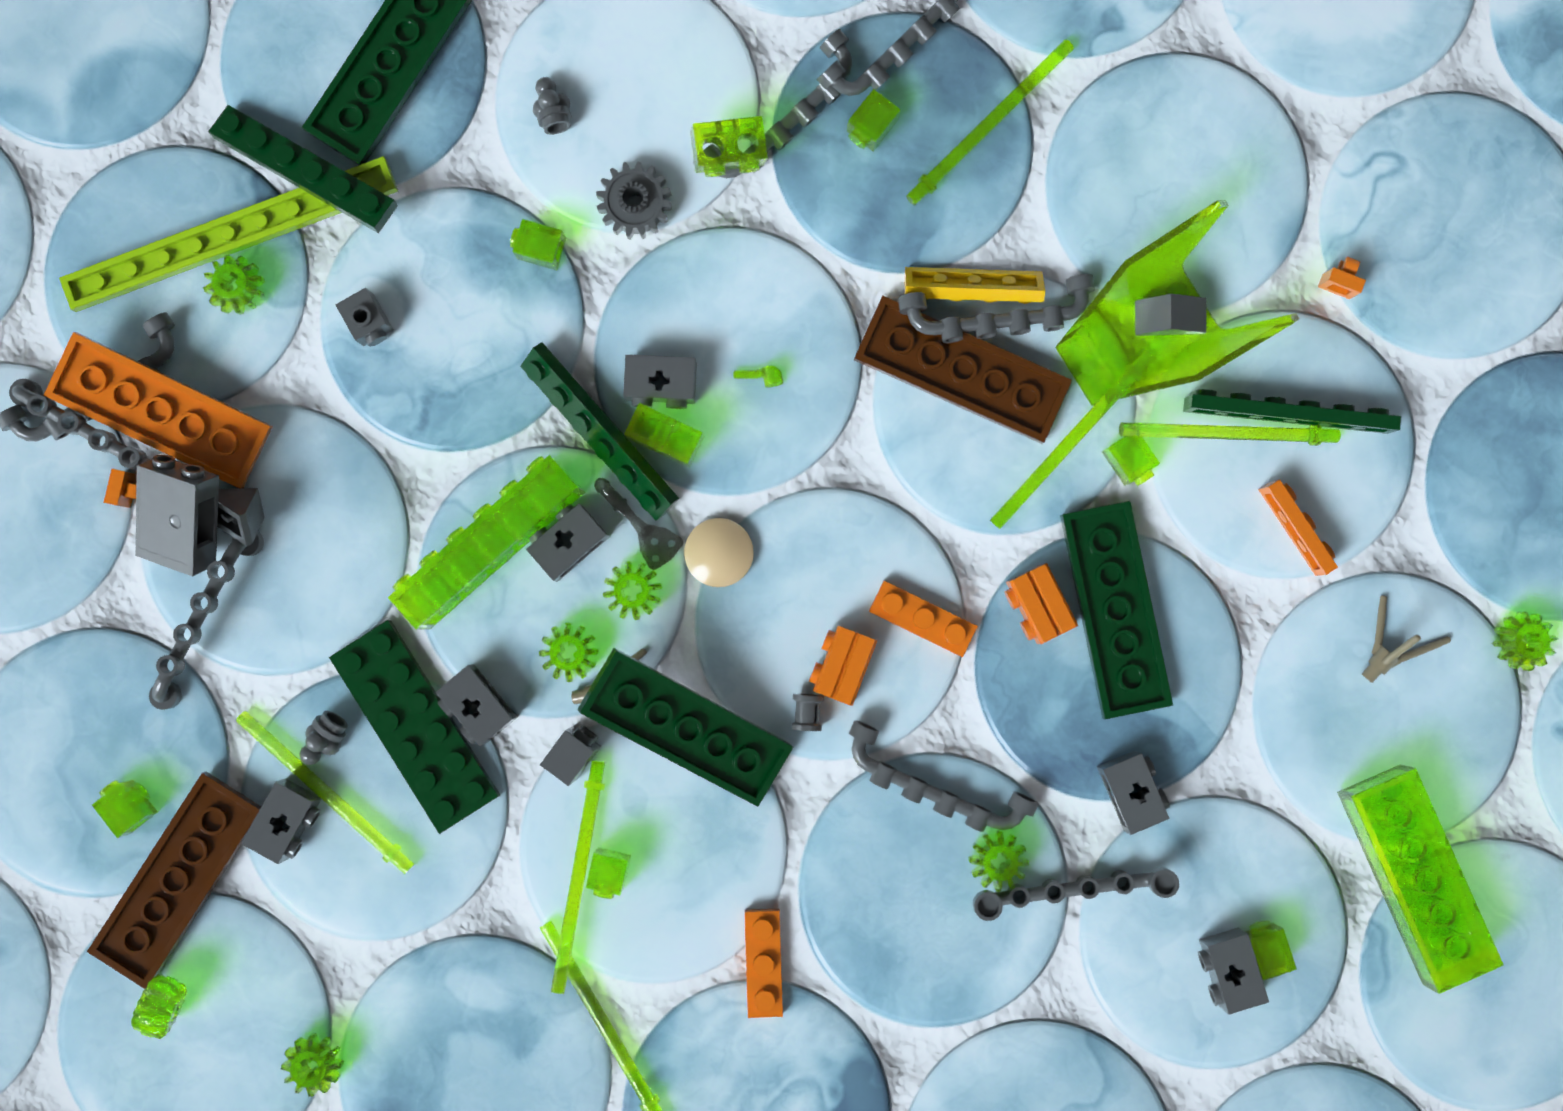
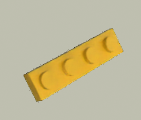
[904,267,1046,304]

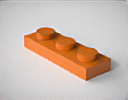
[1258,479,1338,576]
[868,581,978,657]
[745,909,783,1018]

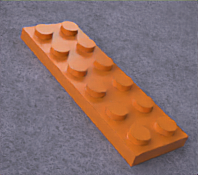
[43,332,273,488]

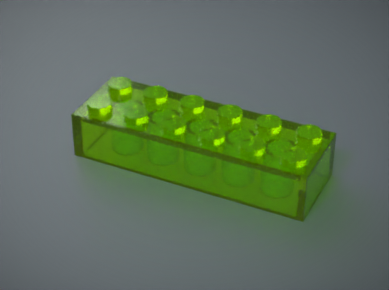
[388,455,586,630]
[1337,764,1504,994]

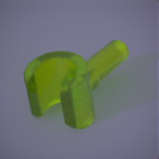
[733,366,783,388]

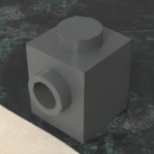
[335,287,394,347]

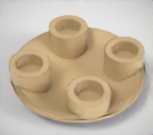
[684,518,753,587]

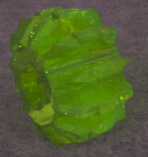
[202,255,265,315]
[603,561,663,620]
[1491,612,1559,671]
[539,623,599,682]
[968,830,1029,892]
[131,974,187,1039]
[281,1033,344,1097]

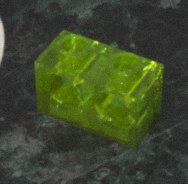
[690,116,768,177]

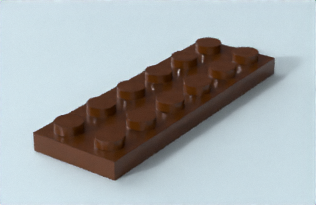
[854,295,1072,444]
[87,771,261,990]

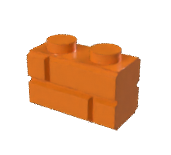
[1004,563,1078,644]
[809,625,877,706]

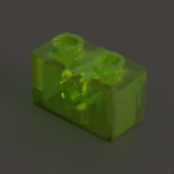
[624,403,704,468]

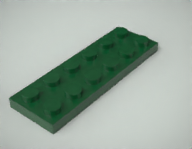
[302,0,472,165]
[1060,501,1173,719]
[329,620,500,834]
[577,648,794,807]

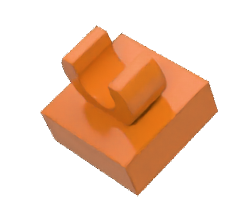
[1318,256,1366,300]
[103,469,137,508]

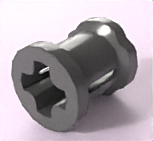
[792,694,824,731]

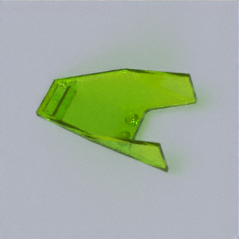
[1055,200,1300,406]

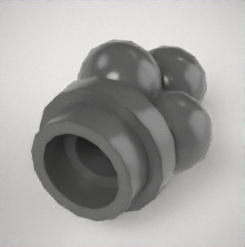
[533,77,572,135]
[299,711,348,765]

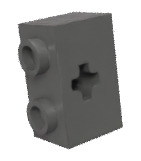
[623,355,697,409]
[526,504,610,582]
[435,664,518,746]
[540,725,601,786]
[1097,751,1170,835]
[241,778,322,864]
[1198,927,1269,1015]

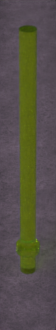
[906,39,1074,206]
[990,349,1156,529]
[1119,422,1341,446]
[236,711,414,875]
[551,760,606,994]
[539,920,662,1111]

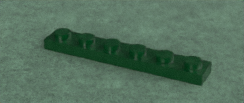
[208,105,398,234]
[520,342,679,521]
[1183,389,1401,434]

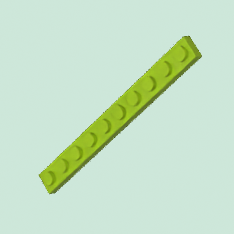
[59,156,399,312]

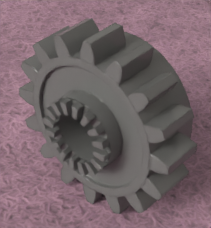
[596,161,672,240]

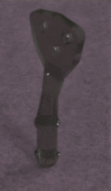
[594,478,683,570]

